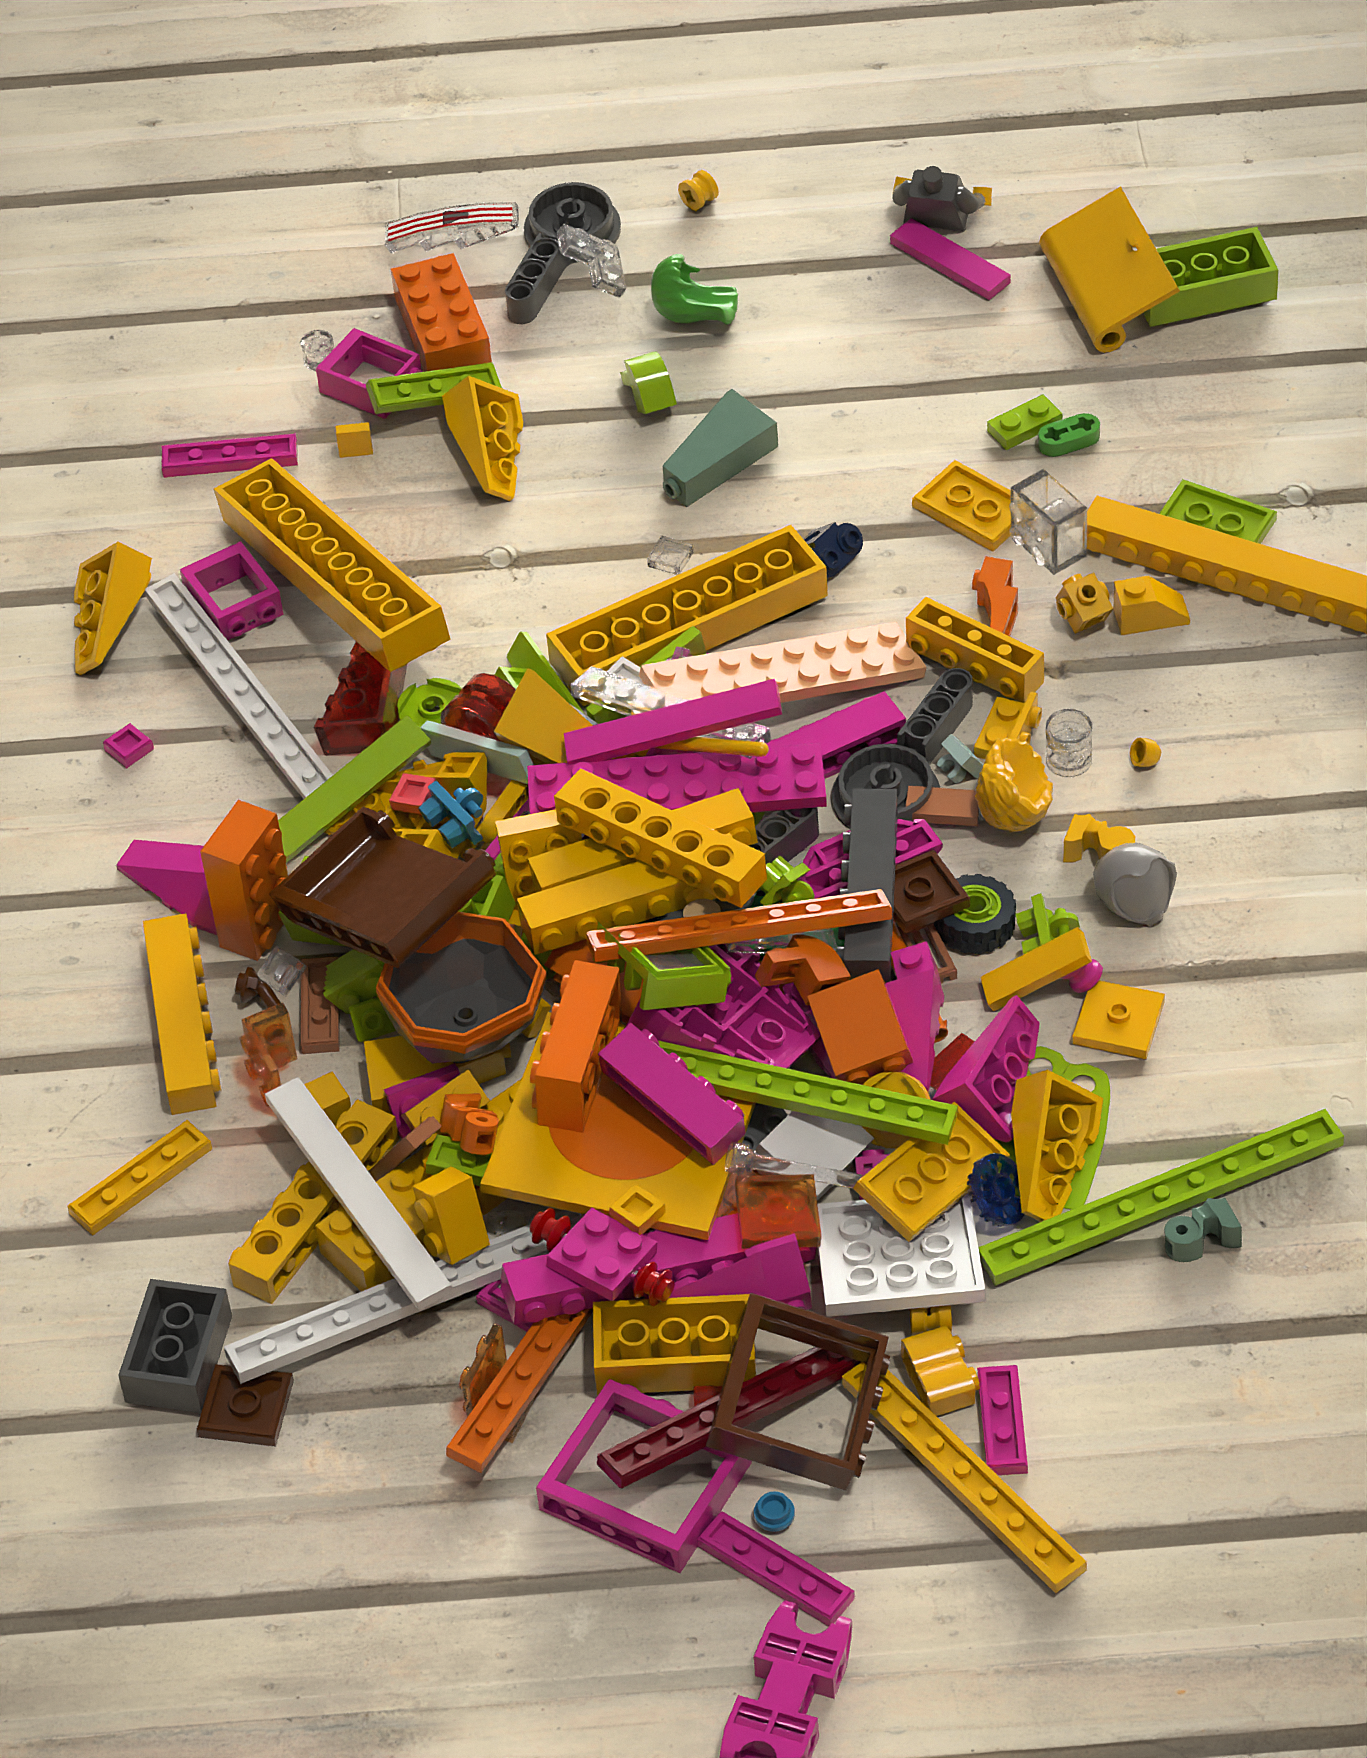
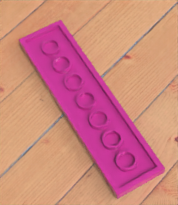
[527,743,827,814]

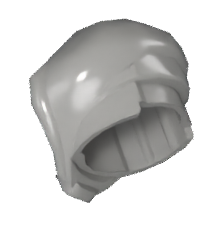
[1093,843,1177,927]

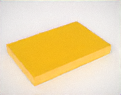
[912,460,1036,552]

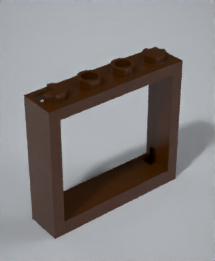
[706,1293,890,1491]

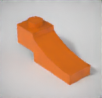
[972,556,1018,636]

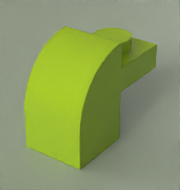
[620,351,677,414]

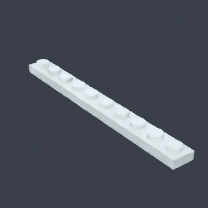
[145,573,333,799]
[224,1210,585,1383]

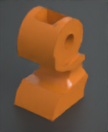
[440,1093,499,1155]

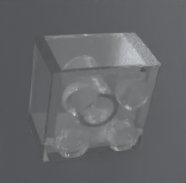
[1009,469,1087,575]

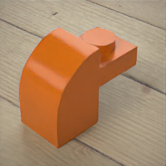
[755,934,851,1005]

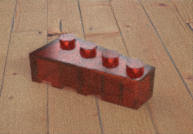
[313,642,408,756]

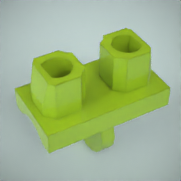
[760,855,815,906]
[1016,893,1080,954]

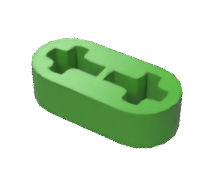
[1038,413,1100,457]

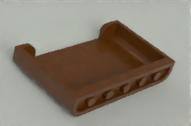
[269,806,496,968]

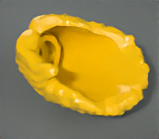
[975,738,1053,832]

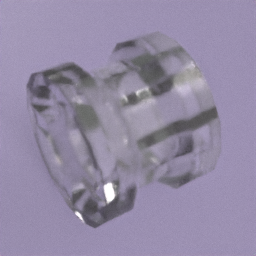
[300,330,334,371]

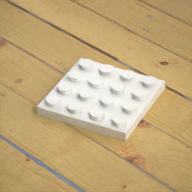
[813,1193,986,1317]

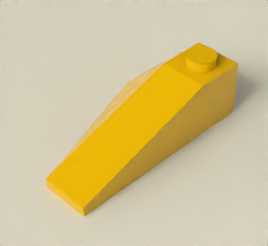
[442,376,523,501]
[1011,1069,1103,1222]

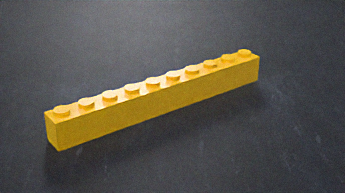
[1080,495,1367,633]

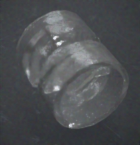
[1046,709,1092,777]

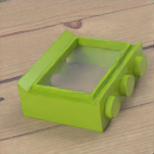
[593,922,731,1010]

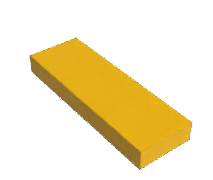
[981,927,1092,1011]

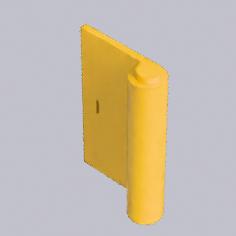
[1039,186,1180,353]

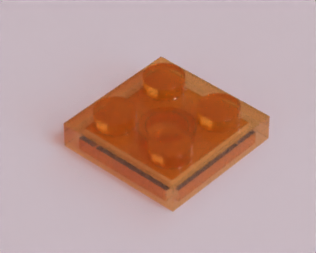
[735,1174,822,1249]

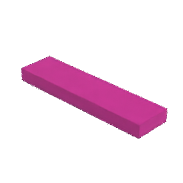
[890,218,1011,300]
[162,434,298,478]
[697,1510,855,1626]

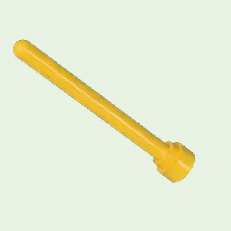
[631,737,769,757]

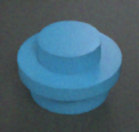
[754,1491,795,1532]

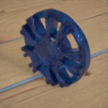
[967,1153,1025,1227]

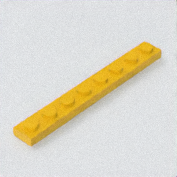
[842,1362,1087,1593]

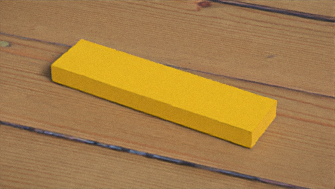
[67,1120,213,1236]

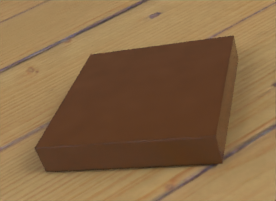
[893,849,970,934]
[197,1364,294,1447]

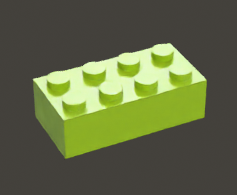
[1143,227,1279,327]

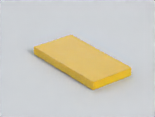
[853,1102,1010,1242]

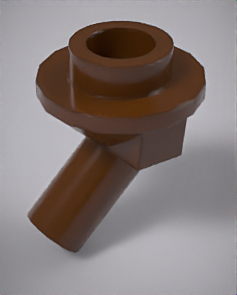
[235,967,283,1014]

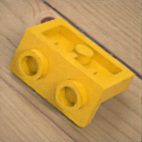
[974,692,1042,759]

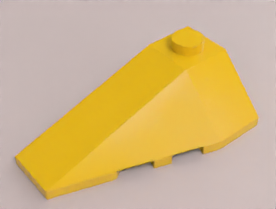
[74,542,152,675]

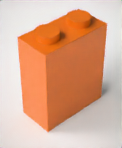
[807,969,914,1085]

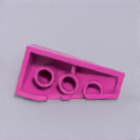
[116,839,217,935]
[932,995,1040,1142]

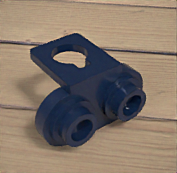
[804,522,863,578]

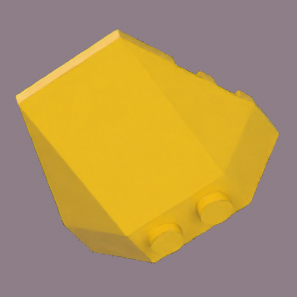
[324,752,487,859]

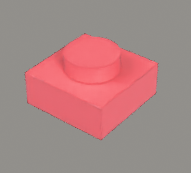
[389,773,436,814]

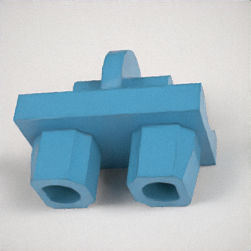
[418,781,483,848]

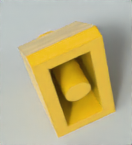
[1113,576,1190,635]

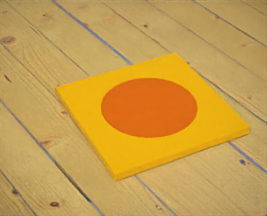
[480,1012,756,1240]

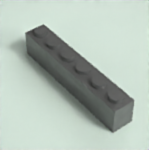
[837,789,898,983]

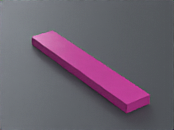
[564,678,782,765]

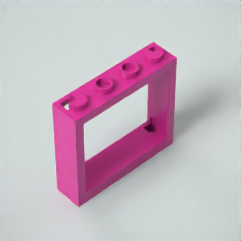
[536,1379,752,1573]

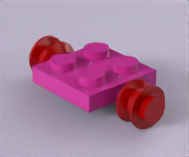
[529,1207,675,1306]

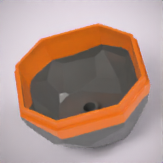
[376,912,547,1064]

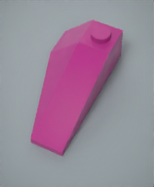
[645,1233,812,1310]

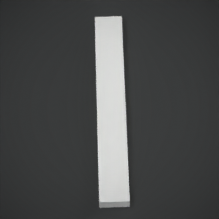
[265,1077,453,1311]

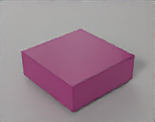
[103,723,154,768]

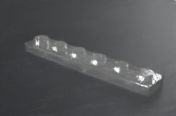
[571,666,771,759]

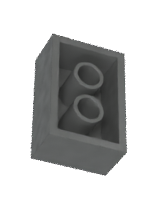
[118,1279,232,1413]

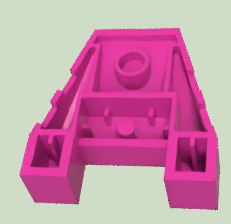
[626,941,821,1069]
[782,941,944,1092]

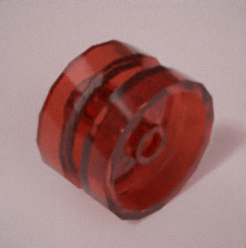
[441,673,516,742]

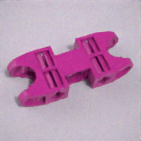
[720,1601,852,1758]

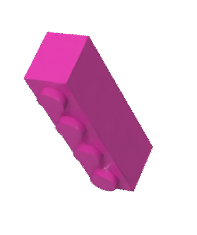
[598,1023,746,1165]

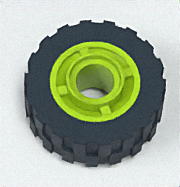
[933,874,1016,954]

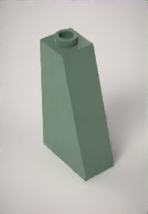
[662,389,778,507]

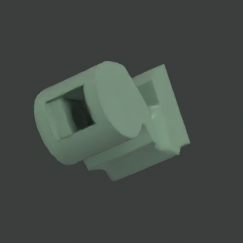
[1164,1197,1242,1262]

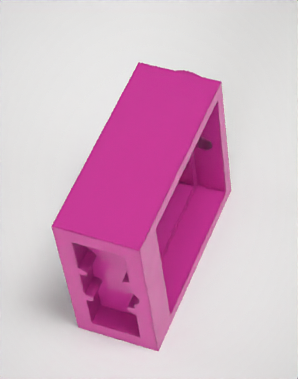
[316,328,422,419]
[180,541,284,641]

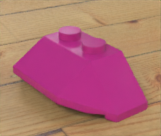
[799,819,943,899]

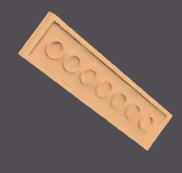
[639,622,927,708]

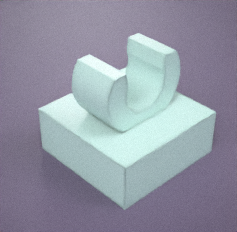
[937,734,984,784]

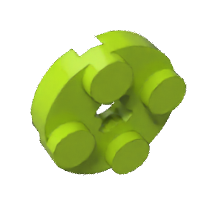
[397,678,469,729]

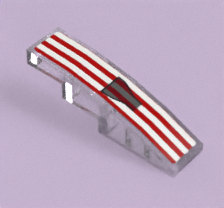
[385,202,519,253]

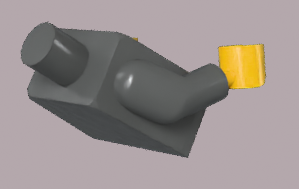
[892,166,992,232]

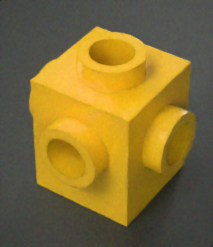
[1055,572,1114,634]

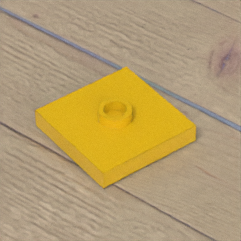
[1073,980,1165,1059]

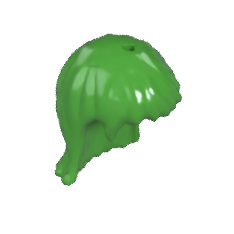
[651,254,738,325]

